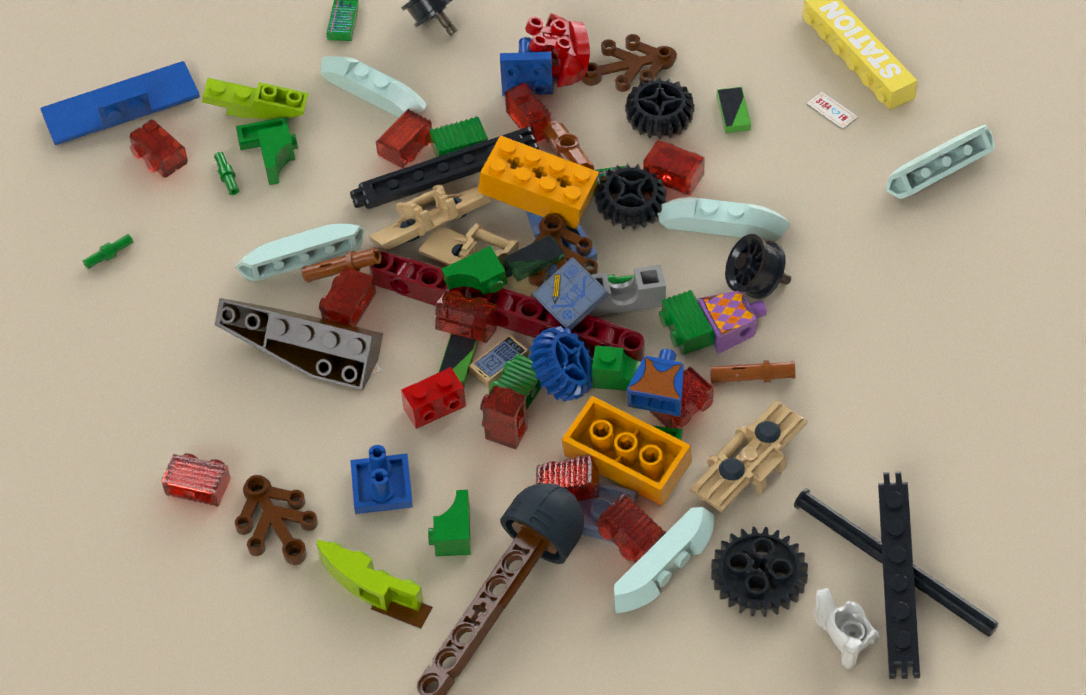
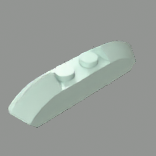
[320,56,426,122]
[885,124,995,199]
[657,197,790,241]
[235,224,365,282]
[614,507,714,613]

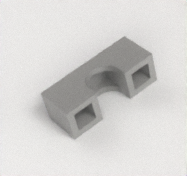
[588,265,666,317]

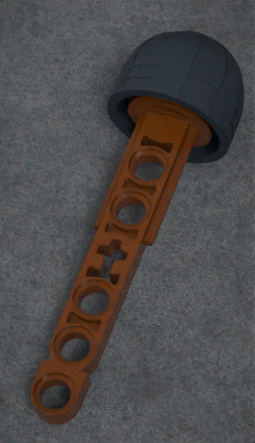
[417,483,584,695]

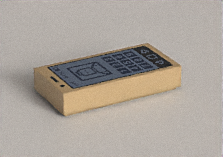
[469,334,529,387]

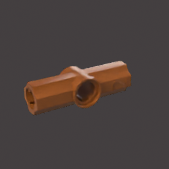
[542,120,594,170]

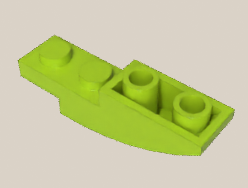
[202,77,309,120]
[316,539,423,611]

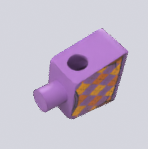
[698,291,767,354]

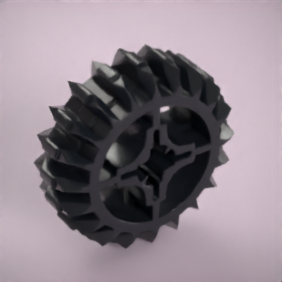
[625,77,695,140]
[595,162,667,230]

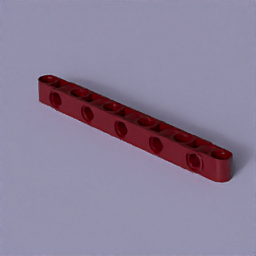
[369,251,645,362]

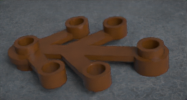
[582,34,677,92]
[525,214,598,286]
[235,475,318,565]

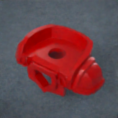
[525,13,590,87]

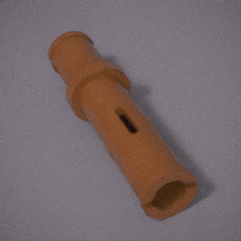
[302,247,381,283]
[710,360,796,384]

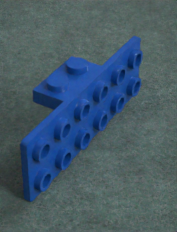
[40,61,200,145]

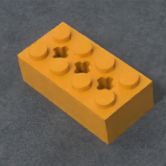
[478,135,599,230]
[561,396,692,506]

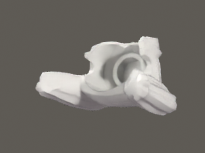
[814,588,880,669]

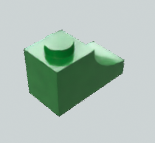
[257,124,298,185]
[441,245,508,295]
[592,346,641,391]
[428,490,471,557]

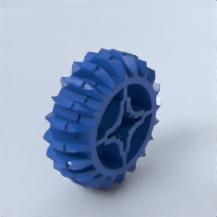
[529,326,593,402]

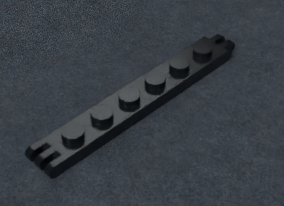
[350,127,540,209]
[878,471,920,679]

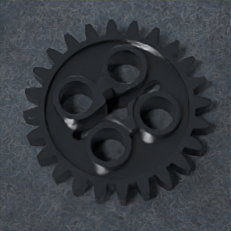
[711,526,808,617]

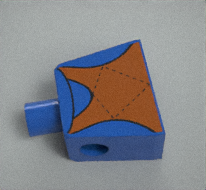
[627,349,684,417]

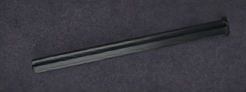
[794,488,998,636]

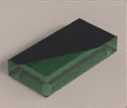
[504,235,564,282]

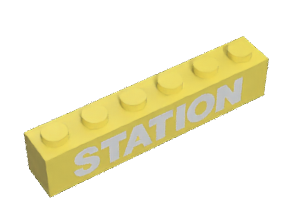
[802,0,917,110]

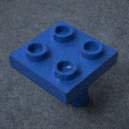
[500,37,553,96]
[350,445,413,514]

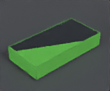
[716,87,751,133]
[438,334,478,387]

